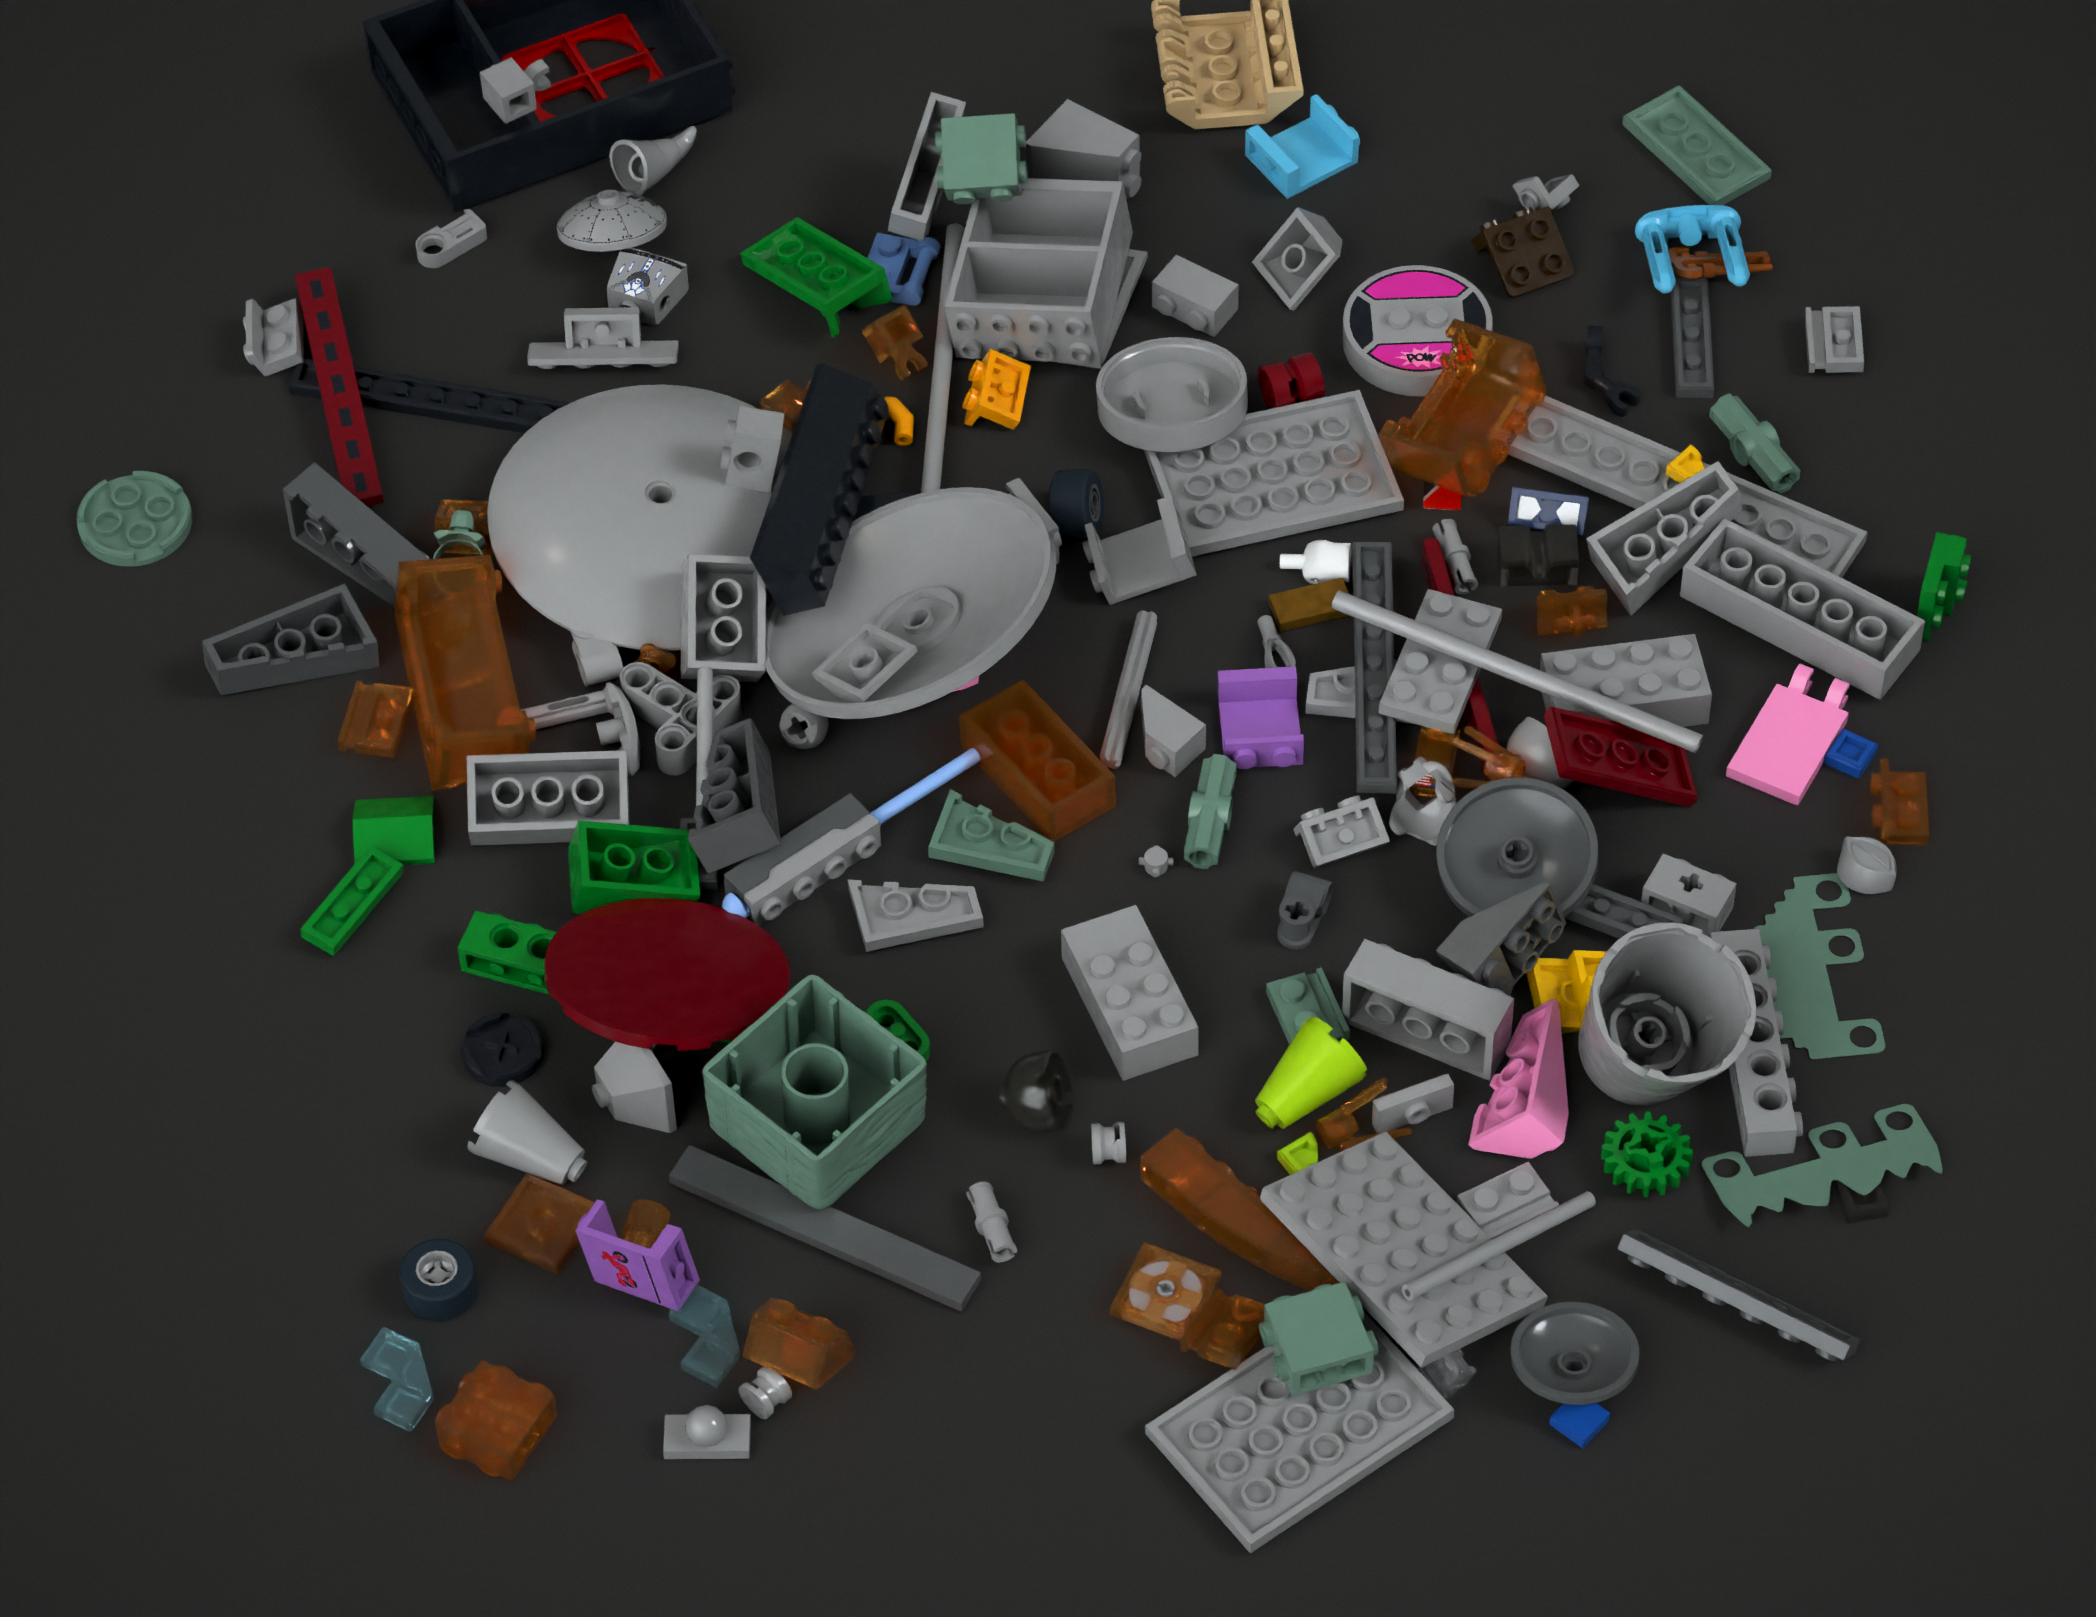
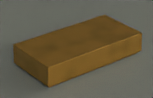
[1269,578,1350,632]

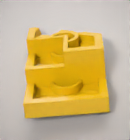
[1526,950,1607,1034]

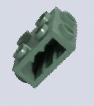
[935,113,1028,204]
[1259,1282,1379,1396]

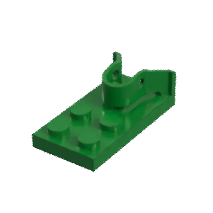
[740,217,892,337]

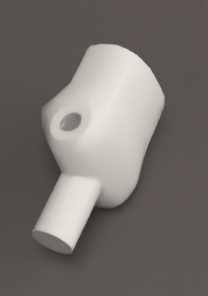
[1280,540,1351,584]

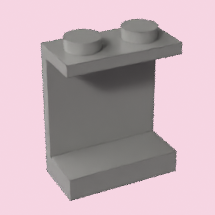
[1082,495,1197,605]

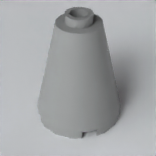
[467,1080,587,1185]

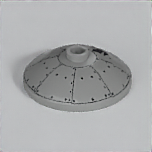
[557,190,667,252]

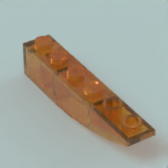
[1140,1128,1352,1297]

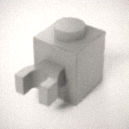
[480,57,551,124]

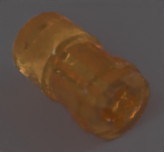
[622,1199,670,1249]

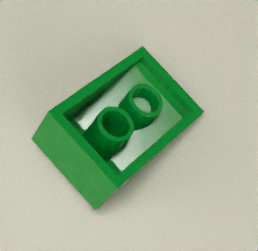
[568,820,700,914]

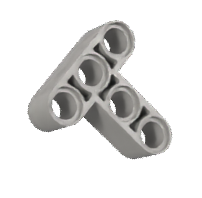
[620,662,742,776]

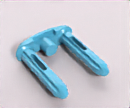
[1635,205,1750,294]

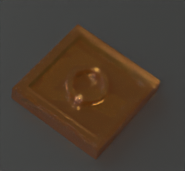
[485,1173,595,1274]

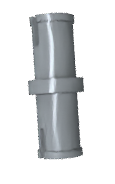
[1432,519,1478,595]
[966,1182,1017,1263]

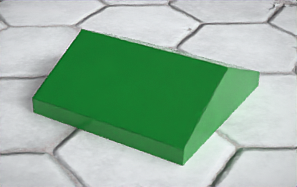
[353,795,435,865]

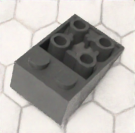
[1436,881,1567,996]

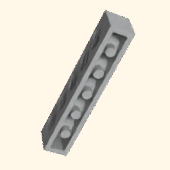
[1710,929,1803,1157]

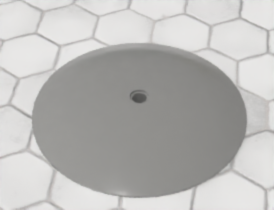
[487,384,793,651]

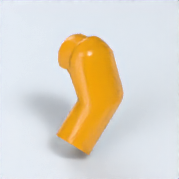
[884,396,914,446]

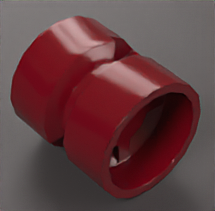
[1257,352,1325,409]

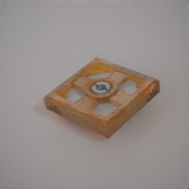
[1110,1242,1221,1344]

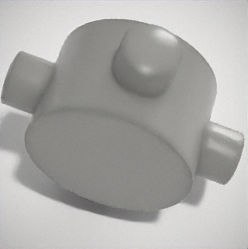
[1138,845,1174,877]

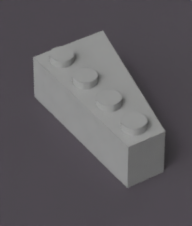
[1586,461,1742,616]

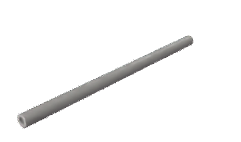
[921,223,965,493]
[1331,590,1703,753]

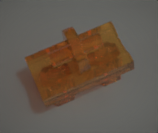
[1536,585,1608,638]

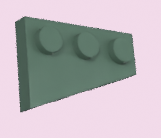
[928,789,1054,882]

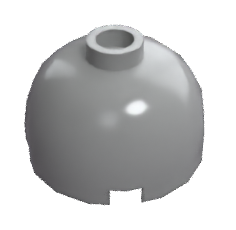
[1506,717,1574,789]

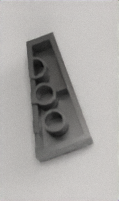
[283,462,434,612]
[202,583,380,695]
[688,718,781,874]

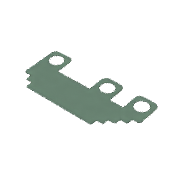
[1754,873,1885,1060]

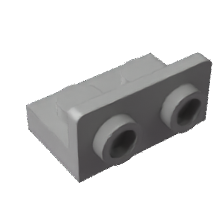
[243,298,304,377]
[1293,796,1390,869]

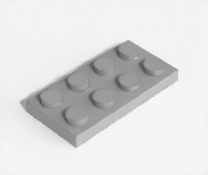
[1379,589,1502,735]

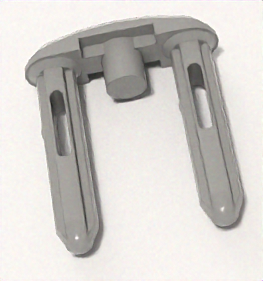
[497,682,641,777]

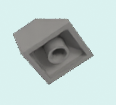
[1252,207,1343,311]
[592,1042,677,1133]

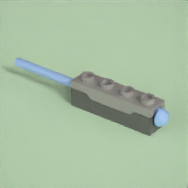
[722,748,981,926]

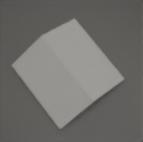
[812,622,918,703]

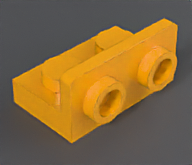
[963,349,1031,430]

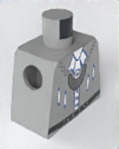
[606,248,689,326]

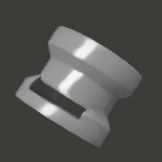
[1091,1122,1126,1165]
[738,1365,792,1420]

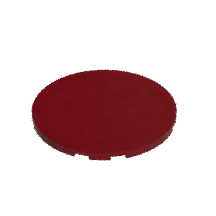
[544,898,790,1051]

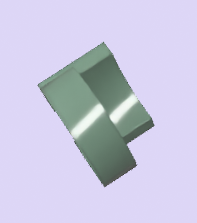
[431,510,487,595]

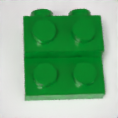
[1917,532,1972,642]

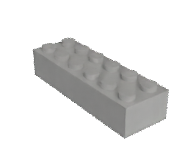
[1680,518,1925,700]

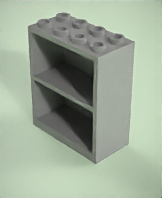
[944,178,1133,364]

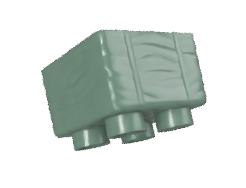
[702,974,927,1210]

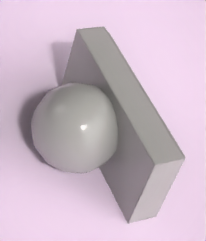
[663,1405,751,1459]

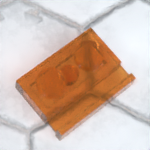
[337,681,413,758]
[1180,1288,1264,1370]

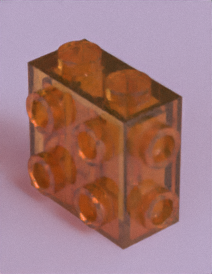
[435,1360,557,1481]

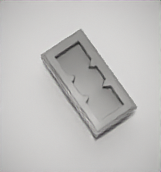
[1372,1074,1454,1134]

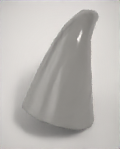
[609,126,697,195]

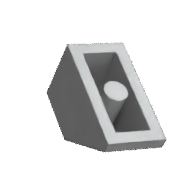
[1141,685,1206,777]

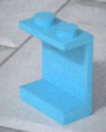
[1245,94,1360,199]

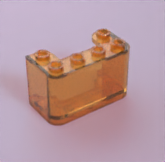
[1379,318,1546,498]

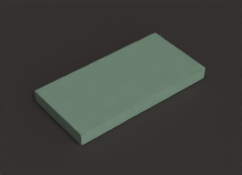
[1622,85,1772,205]

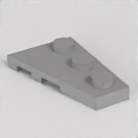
[848,880,984,952]

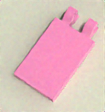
[1726,664,1850,806]

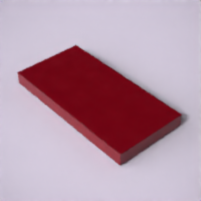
[1544,707,1698,807]

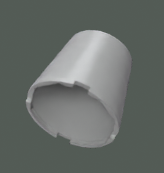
[1578,922,1756,1106]

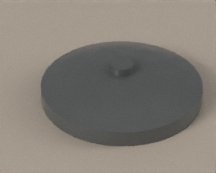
[1436,777,1599,917]

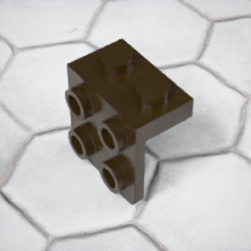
[1471,206,1574,298]

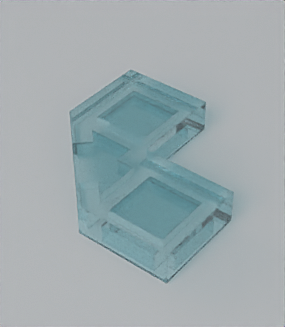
[669,1285,740,1388]
[360,1326,434,1432]

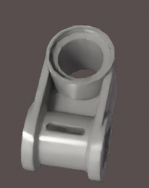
[570,629,623,687]

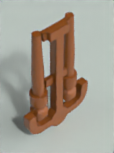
[1668,246,1773,279]

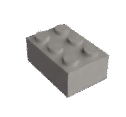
[681,554,766,682]

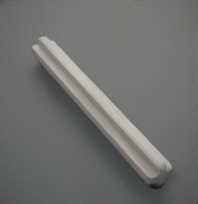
[1100,610,1157,769]

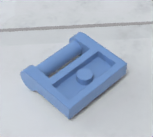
[867,233,941,306]

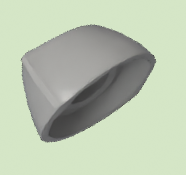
[1837,836,1897,894]

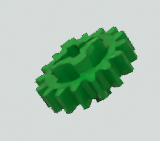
[1601,1112,1693,1197]

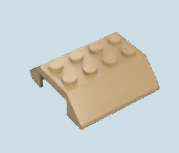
[1151,0,1304,129]

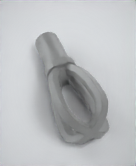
[1257,615,1296,668]

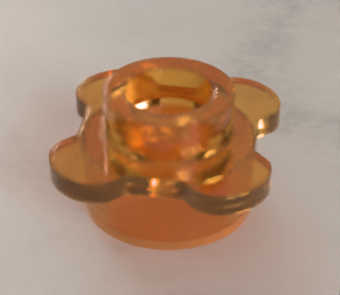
[632,643,676,675]

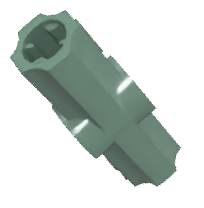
[1709,393,1801,494]
[1184,754,1237,869]

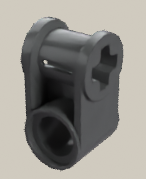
[1277,871,1333,950]

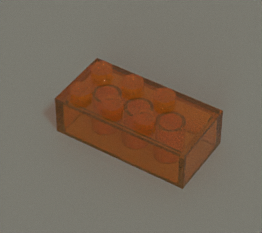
[959,680,1116,842]

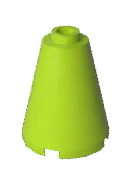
[1255,1016,1367,1129]

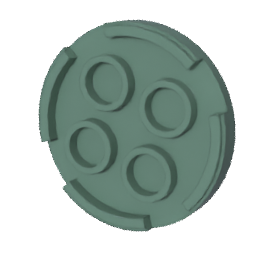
[76,471,193,567]

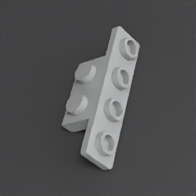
[527,307,679,369]

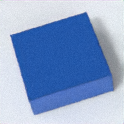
[1824,728,1878,779]
[1549,1403,1610,1449]

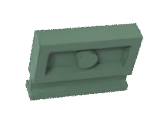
[1266,967,1350,1045]

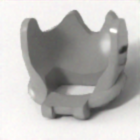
[1389,756,1457,846]

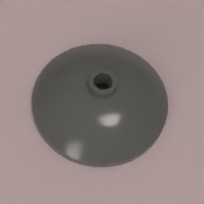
[1511,1302,1639,1405]

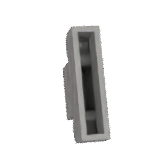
[888,92,966,242]

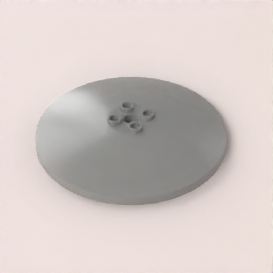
[764,487,1056,719]

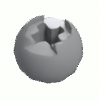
[779,703,829,749]

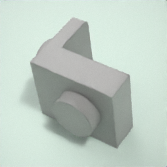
[1513,174,1580,211]

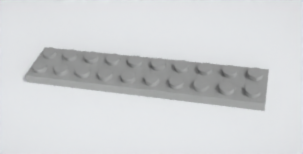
[1491,388,1867,578]

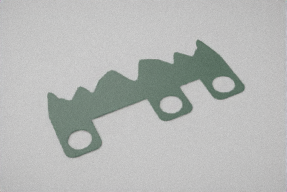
[1702,1104,1943,1227]

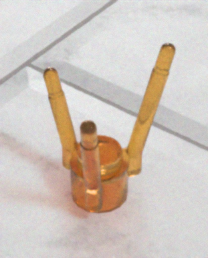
[1429,726,1525,789]
[1315,1077,1412,1151]

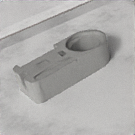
[415,209,487,268]

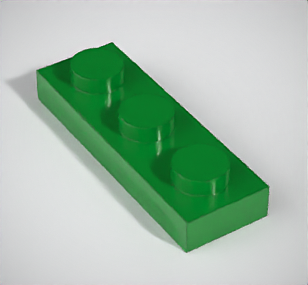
[300,845,403,956]

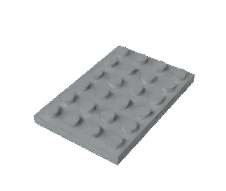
[1144,390,1404,556]
[1259,1131,1548,1367]
[1145,1311,1454,1553]

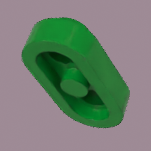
[866,1000,930,1062]

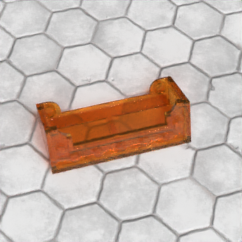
[394,555,536,791]

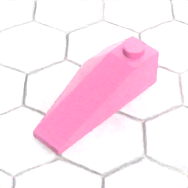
[1468,999,1569,1159]

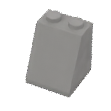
[1025,99,1142,200]

